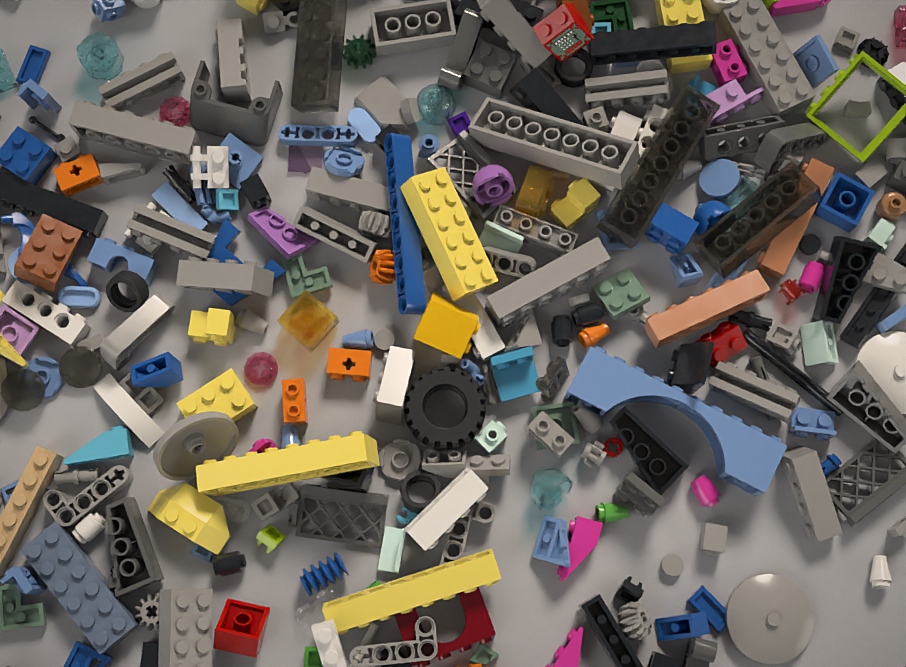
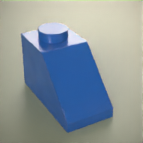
[131,352,183,388]
[655,611,710,641]

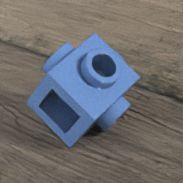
[91,0,126,22]

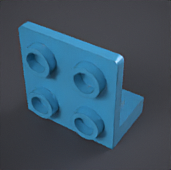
[490,346,542,402]

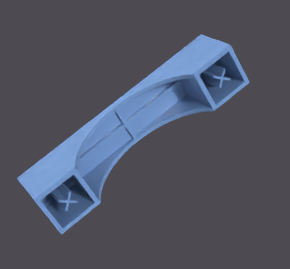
[564,346,787,496]

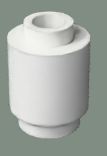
[72,512,106,544]

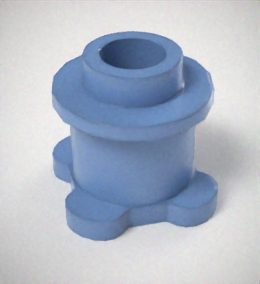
[418,134,440,158]

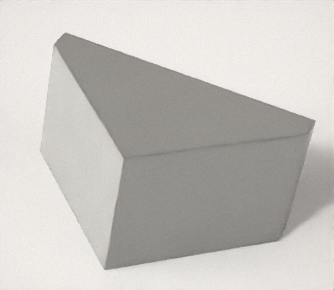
[504,314,542,353]

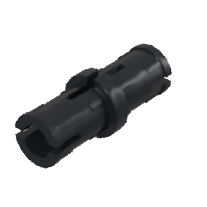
[162,165,196,205]
[728,310,773,332]

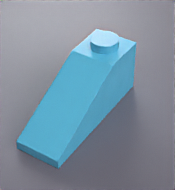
[63,426,134,467]

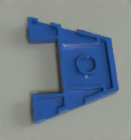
[208,219,286,306]

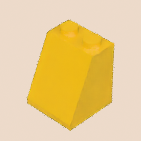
[414,291,481,359]

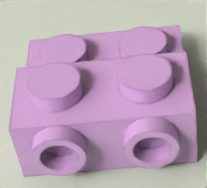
[0,304,41,364]

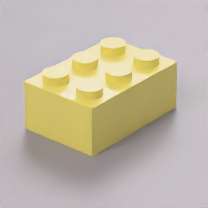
[176,368,258,422]

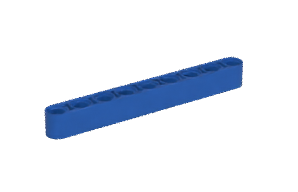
[384,133,426,315]

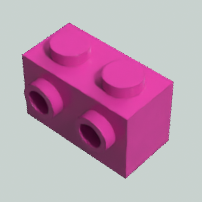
[710,39,748,87]

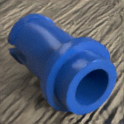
[821,454,842,477]

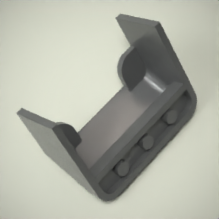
[189,60,283,147]

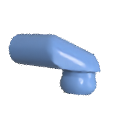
[201,205,232,225]
[460,359,485,386]

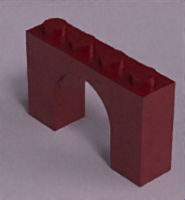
[394,587,496,667]

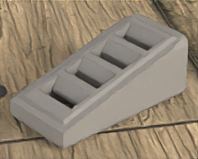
[98,163,147,185]

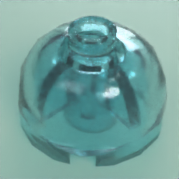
[417,83,456,126]
[529,468,573,511]

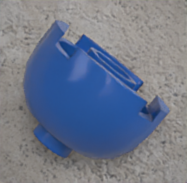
[693,200,735,242]

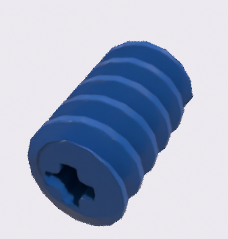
[299,552,349,596]

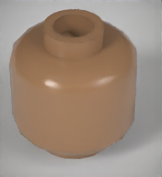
[876,192,906,222]

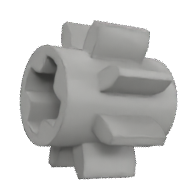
[580,441,607,468]

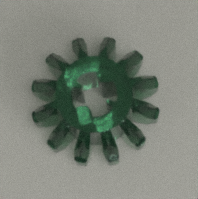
[342,34,376,70]

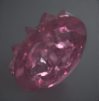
[159,96,190,127]
[244,352,278,386]

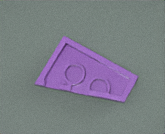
[247,206,319,260]

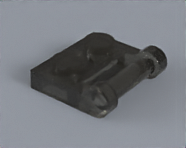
[536,356,570,403]

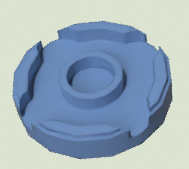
[323,146,365,177]
[699,159,741,199]
[20,356,65,399]

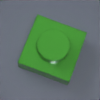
[304,646,323,667]

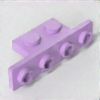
[694,79,765,133]

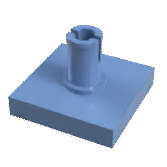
[793,35,840,89]
[205,132,263,191]

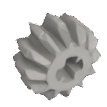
[358,210,392,239]
[135,593,160,631]
[617,601,652,641]

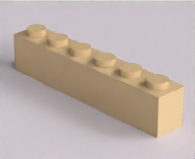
[0,445,64,576]

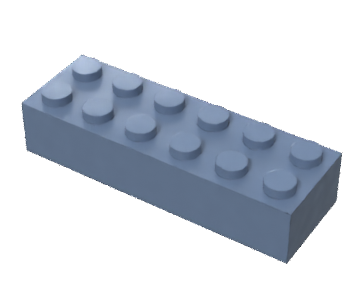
[20,521,140,654]

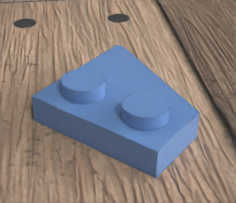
[532,515,570,568]

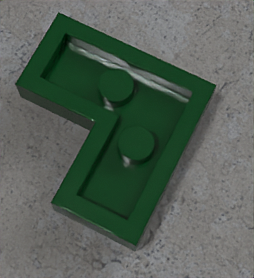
[588,0,634,31]

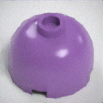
[472,165,515,206]

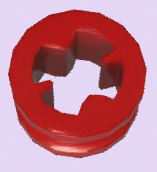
[603,438,623,458]

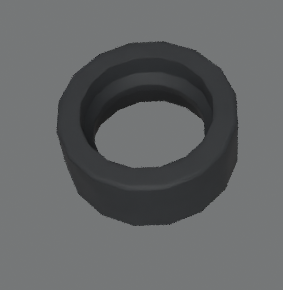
[554,48,593,88]
[106,270,149,313]
[400,470,441,514]

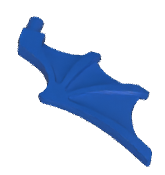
[1,212,89,287]

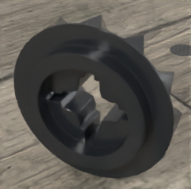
[856,37,890,69]

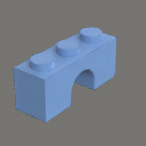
[87,238,159,287]

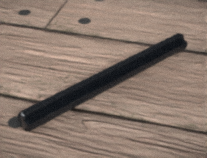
[742,329,844,416]

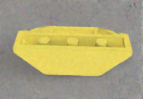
[147,483,231,555]

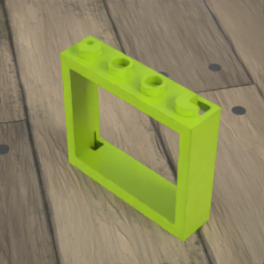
[806,51,906,164]

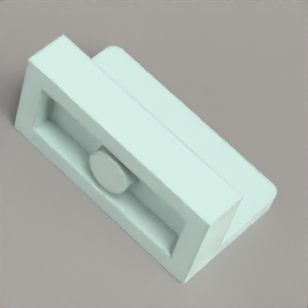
[479,220,524,259]
[800,320,839,366]
[378,526,407,573]

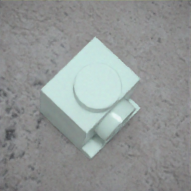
[863,218,896,253]
[474,420,508,455]

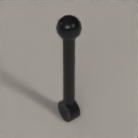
[28,116,66,142]

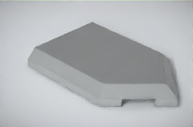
[354,75,410,131]

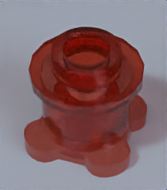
[779,278,807,306]

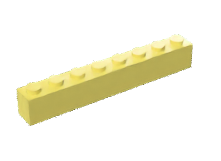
[322,548,502,635]

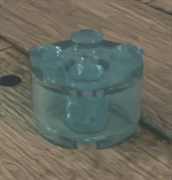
[77,32,124,81]

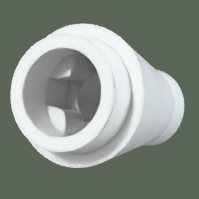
[869,555,892,589]

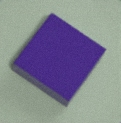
[447,111,471,138]

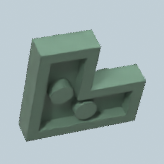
[281,253,333,299]
[0,584,47,631]

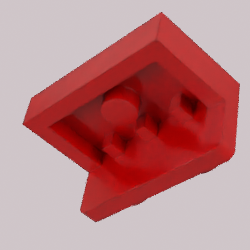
[695,321,748,368]

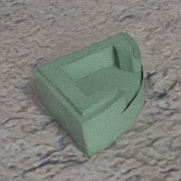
[469,644,499,665]

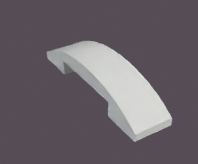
[94,373,165,448]

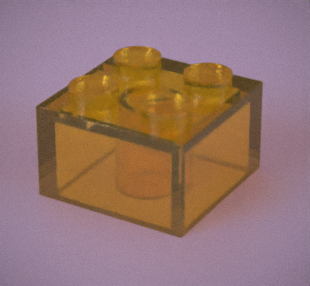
[515,165,555,218]
[277,289,339,353]

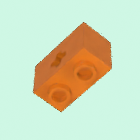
[53,153,104,197]
[326,347,373,382]
[282,378,308,425]

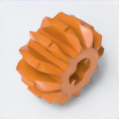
[369,249,396,285]

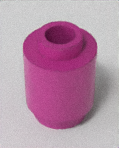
[798,261,825,294]
[690,474,721,508]

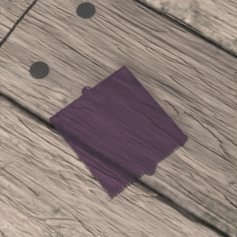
[288,135,323,174]

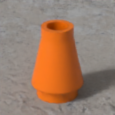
[578,323,610,349]

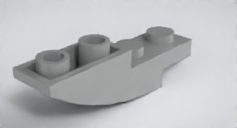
[422,450,511,483]

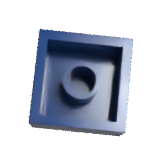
[0,126,58,185]
[813,172,875,233]
[644,202,699,255]

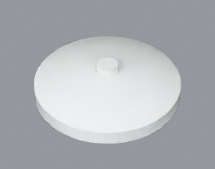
[853,331,906,415]

